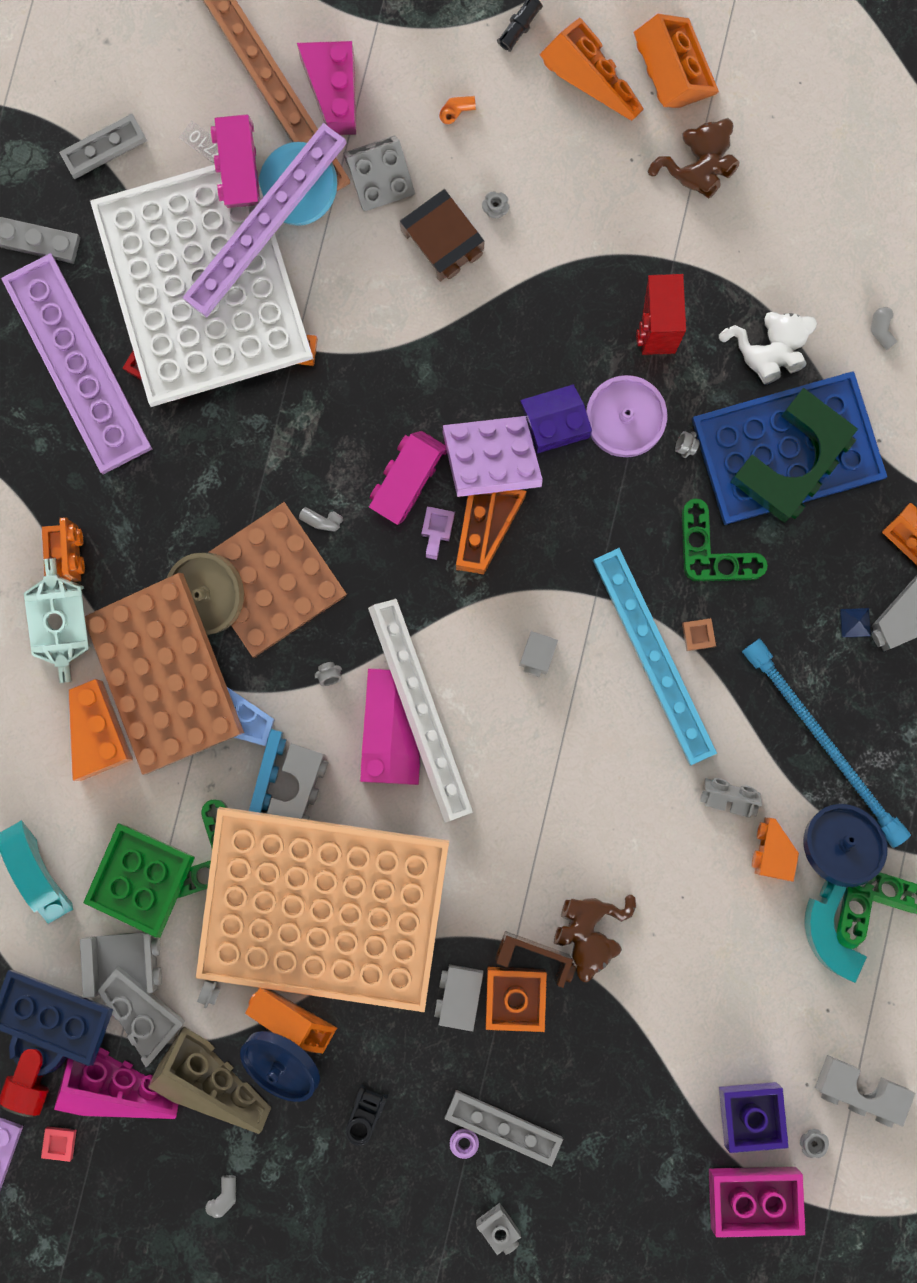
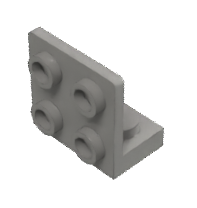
[343,135,415,211]

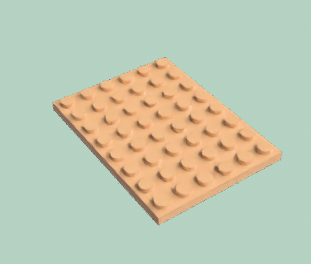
[196,807,449,1012]

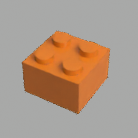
[485,967,547,1032]

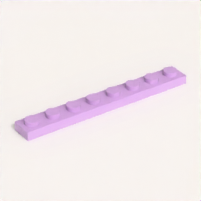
[182,123,347,318]

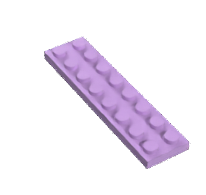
[1,253,152,474]

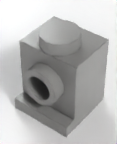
[476,1203,521,1255]

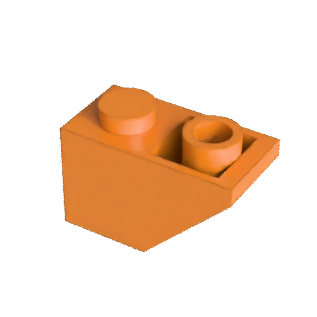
[752,817,799,882]

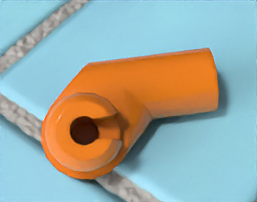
[439,96,476,124]

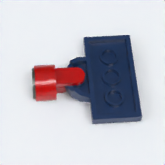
[0,970,113,1117]

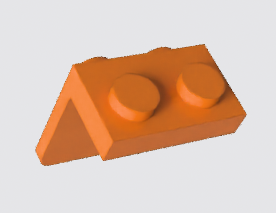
[42,517,85,582]

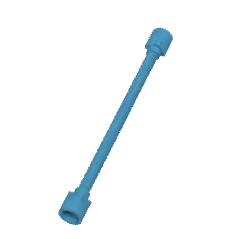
[742,638,911,848]

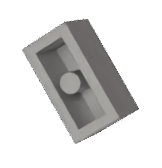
[434,964,483,1032]

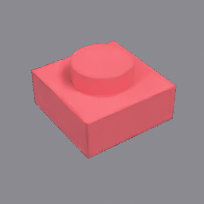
[41,1126,77,1162]

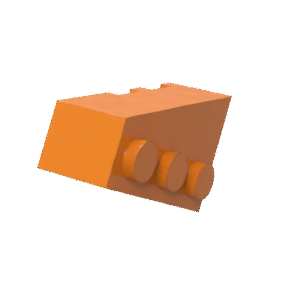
[456,490,527,574]

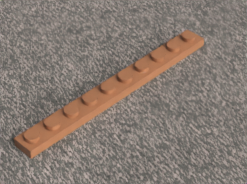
[203,0,350,191]

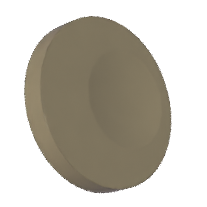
[167,552,244,635]

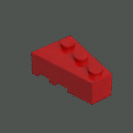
[636,274,686,355]

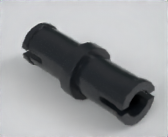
[497,0,543,52]

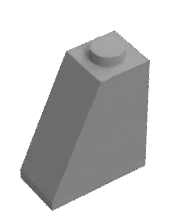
[872,576,917,651]

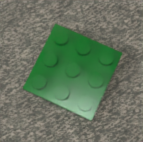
[83,823,195,938]

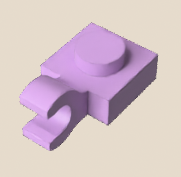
[421,506,455,560]

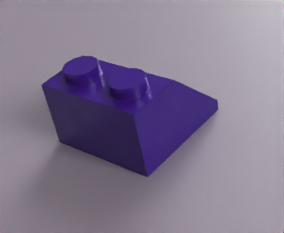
[520,384,592,454]

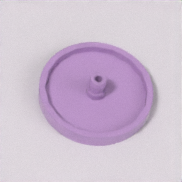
[586,375,667,457]

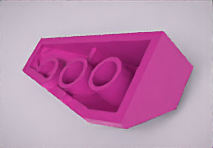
[360,669,420,785]
[54,1047,178,1119]

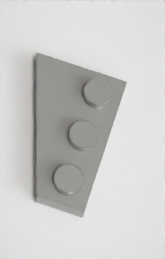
[98,966,185,1068]

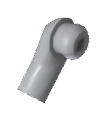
[871,307,897,350]
[299,507,343,531]
[205,1175,236,1218]

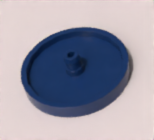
[803,804,888,887]
[240,1031,320,1102]

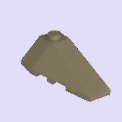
[148,1027,271,1134]

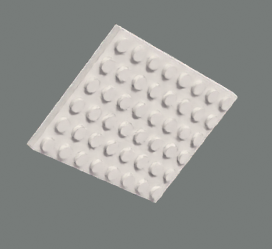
[90,165,313,407]

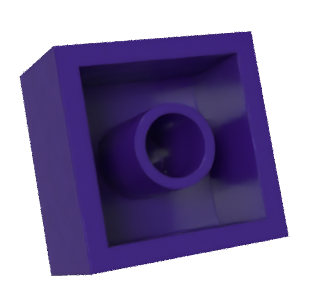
[719,1082,789,1153]

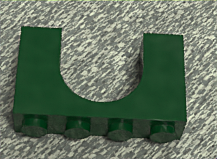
[730,388,858,523]

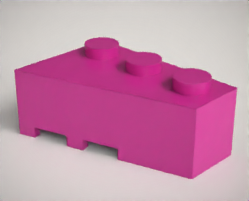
[297,41,356,135]
[211,114,260,208]
[369,431,447,525]

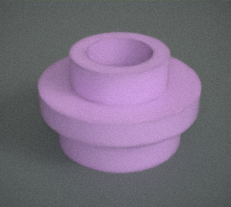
[450,1128,479,1159]

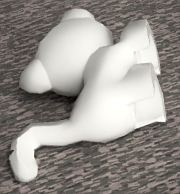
[719,312,817,384]

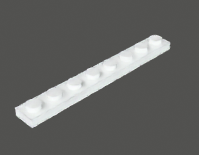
[368,599,473,823]

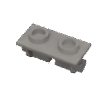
[700,778,762,818]

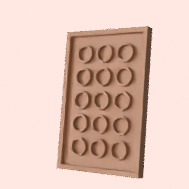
[85,573,244,775]

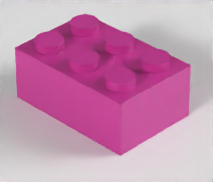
[709,1167,805,1237]

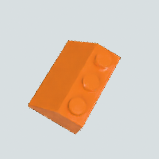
[633,14,719,108]

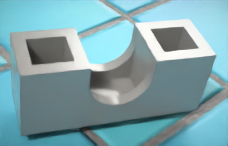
[267,743,328,820]
[815,1055,916,1128]

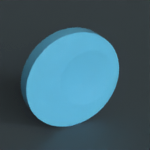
[259,142,337,226]

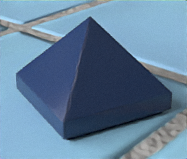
[840,608,871,638]

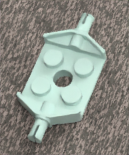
[24,558,91,683]

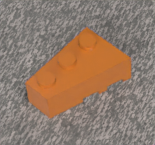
[69,679,133,781]

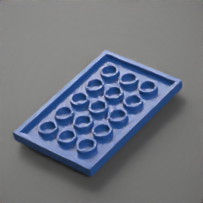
[692,371,887,525]

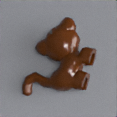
[647,118,740,199]
[554,895,636,982]

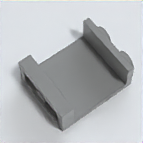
[80,932,162,998]

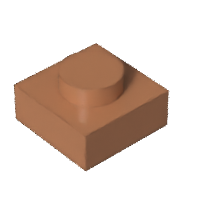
[682,618,716,651]

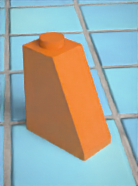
[245,988,337,1054]

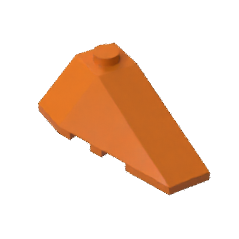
[539,17,644,121]

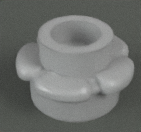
[482,191,509,219]
[675,431,699,458]
[314,662,342,686]
[197,980,220,1008]
[800,1129,829,1158]

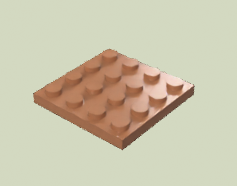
[208,502,347,658]

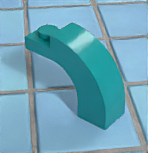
[0,820,73,924]
[805,881,867,983]

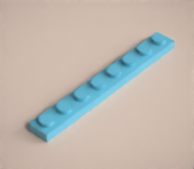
[593,548,717,766]

